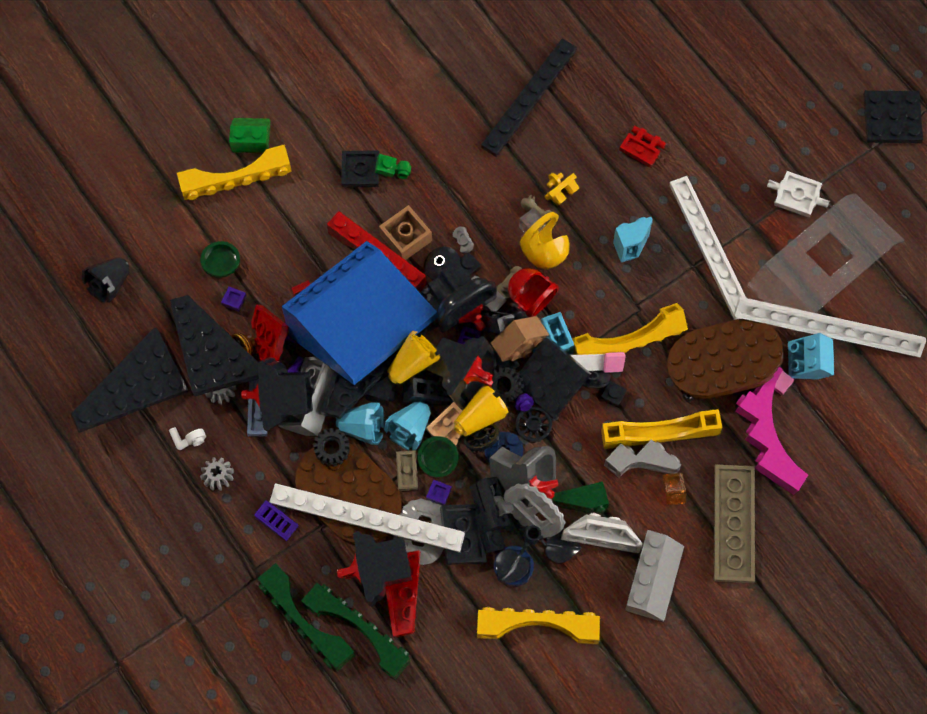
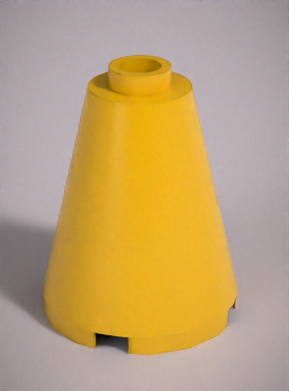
[387,331,440,384]
[454,385,508,436]

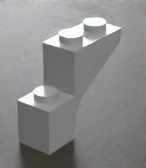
[604,439,681,478]

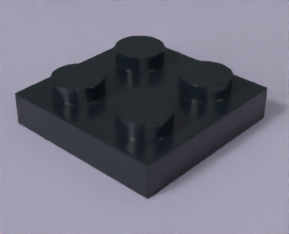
[341,150,379,187]

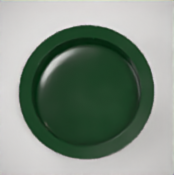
[200,241,240,278]
[418,436,459,477]

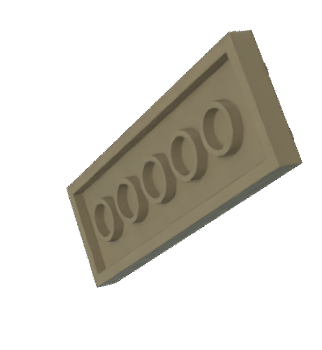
[714,464,755,583]

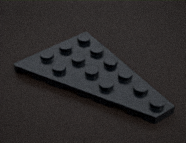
[170,295,259,397]
[71,327,188,433]
[321,327,427,419]

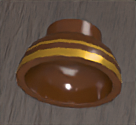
[231,333,256,355]

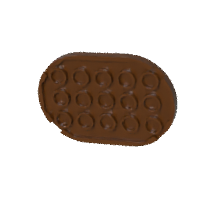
[667,319,783,399]
[295,441,402,544]

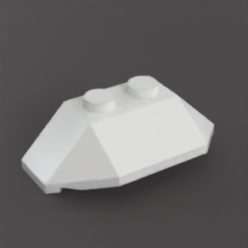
[561,513,643,553]

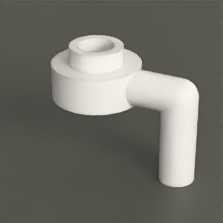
[169,427,206,450]

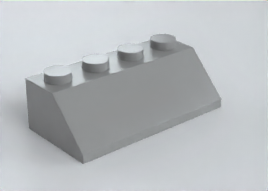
[278,357,334,436]
[625,530,684,622]

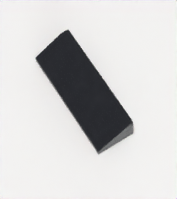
[469,310,514,334]

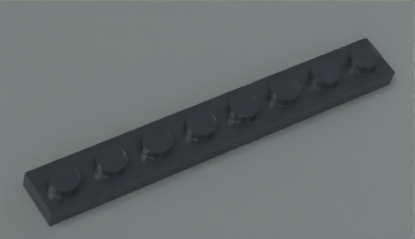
[481,38,577,157]

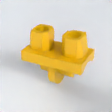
[544,173,579,206]

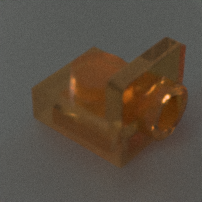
[663,473,686,505]

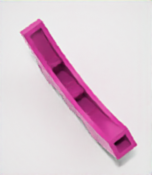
[735,367,808,495]

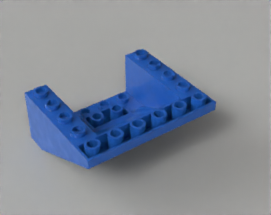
[282,241,438,385]

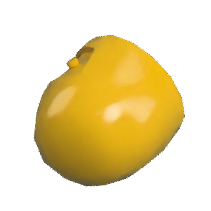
[520,212,570,269]

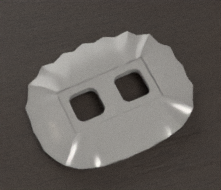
[504,483,566,538]
[393,499,444,565]

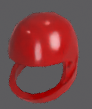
[508,268,559,317]

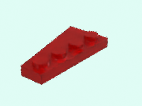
[385,550,421,637]

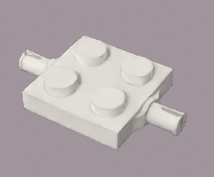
[767,171,830,217]

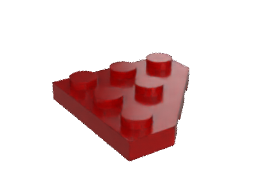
[251,304,289,361]

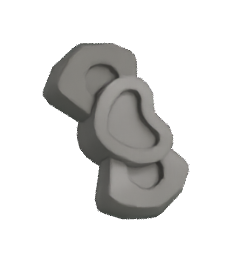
[453,227,474,253]

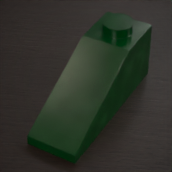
[552,481,609,514]

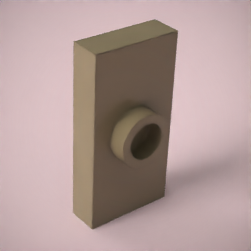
[396,450,418,491]

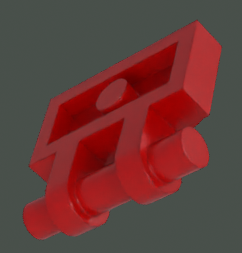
[619,126,667,168]

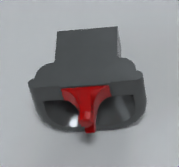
[490,446,558,507]

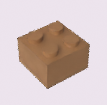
[379,205,432,260]
[491,316,549,361]

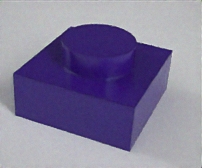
[221,287,247,312]
[426,479,452,505]

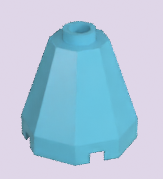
[336,402,385,445]
[384,402,431,450]

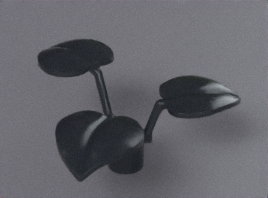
[496,496,581,583]

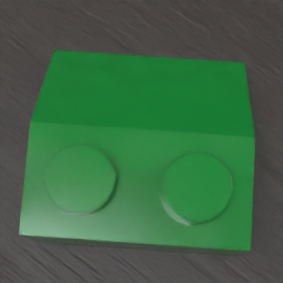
[229,118,270,153]

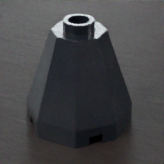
[82,258,129,302]

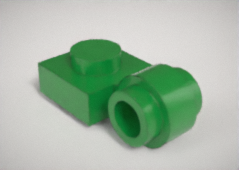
[375,153,411,179]

